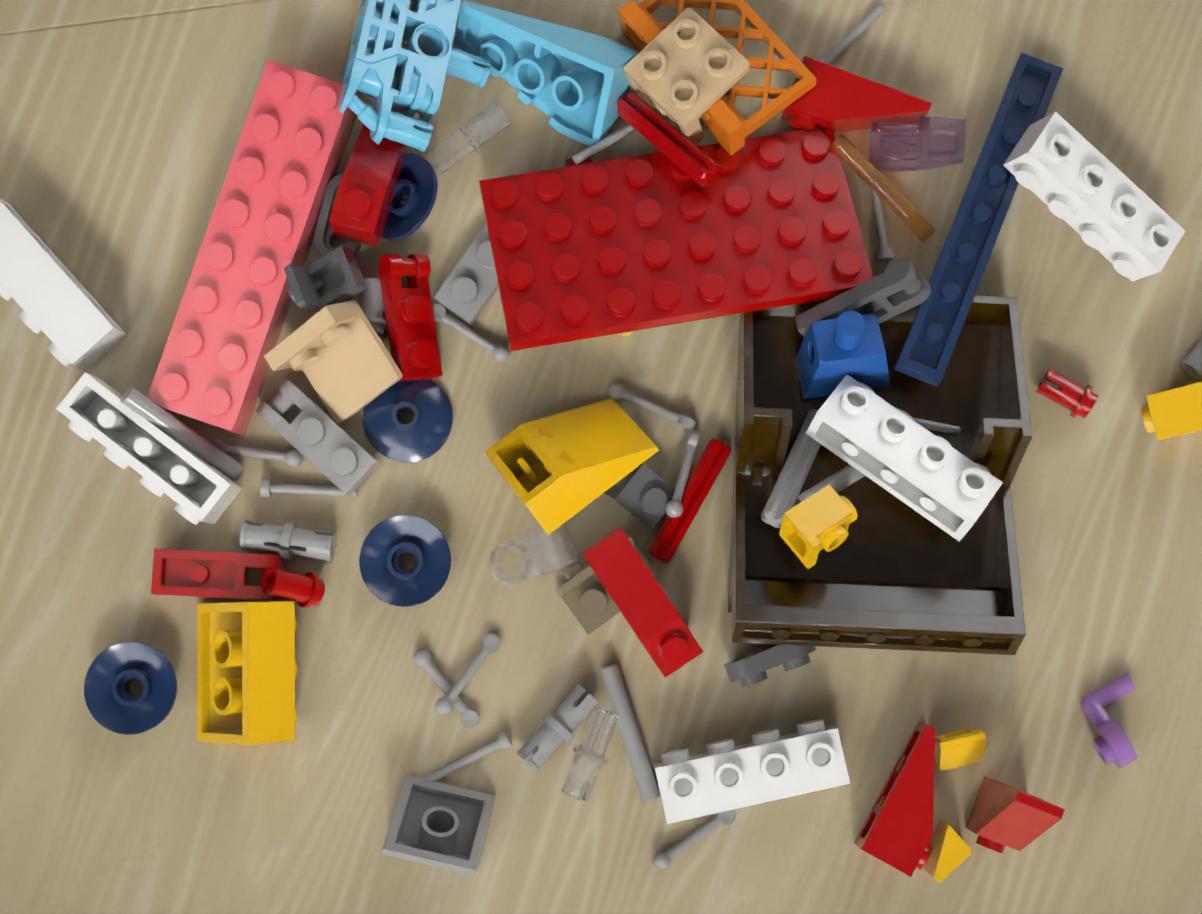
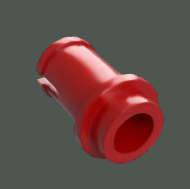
[1035,367,1099,418]
[262,566,325,608]

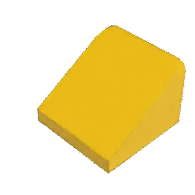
[935,727,987,771]
[925,819,973,883]

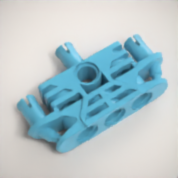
[338,0,491,152]

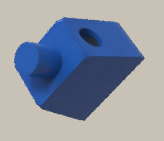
[796,311,890,399]

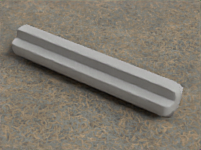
[761,409,821,528]

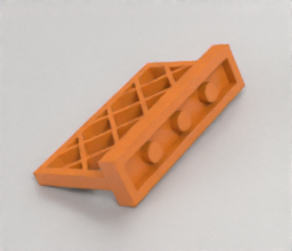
[618,0,816,156]

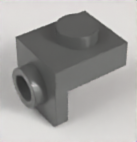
[284,245,367,312]
[604,463,675,529]

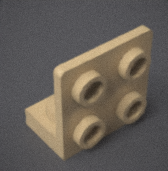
[622,8,750,145]
[264,300,402,424]

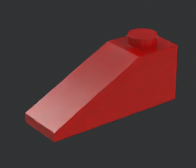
[781,56,932,132]
[329,124,408,247]
[581,526,703,678]
[854,721,935,877]
[965,776,1065,854]

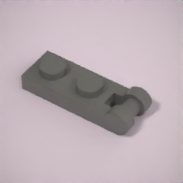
[795,258,931,337]

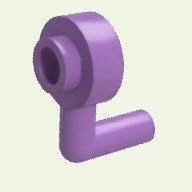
[1080,674,1137,769]

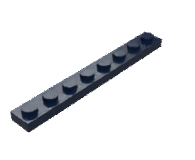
[894,52,1063,387]

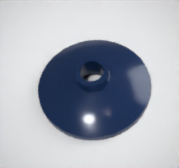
[381,154,438,241]
[363,379,453,463]
[359,515,451,607]
[84,642,178,735]

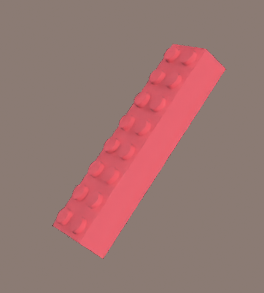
[147,60,358,436]

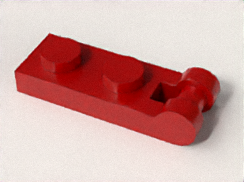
[378,254,443,381]
[151,548,285,601]

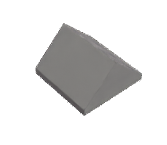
[382,775,495,876]

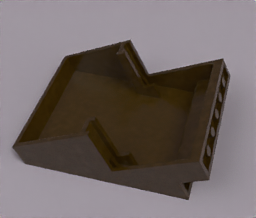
[728,295,1033,655]

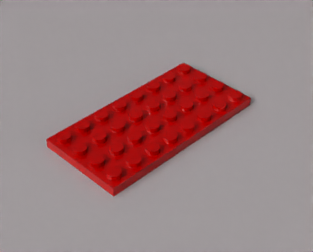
[479,127,873,351]

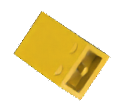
[485,398,659,535]

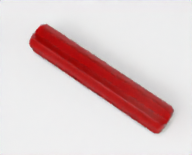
[617,92,719,187]
[649,438,731,563]

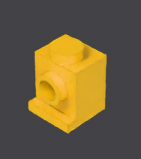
[779,484,857,569]

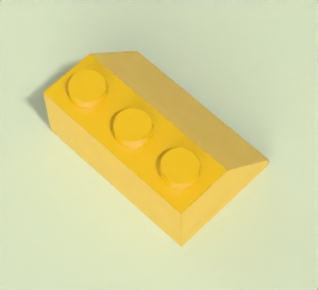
[197,601,298,745]

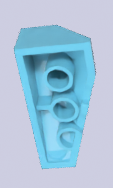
[454,0,639,146]

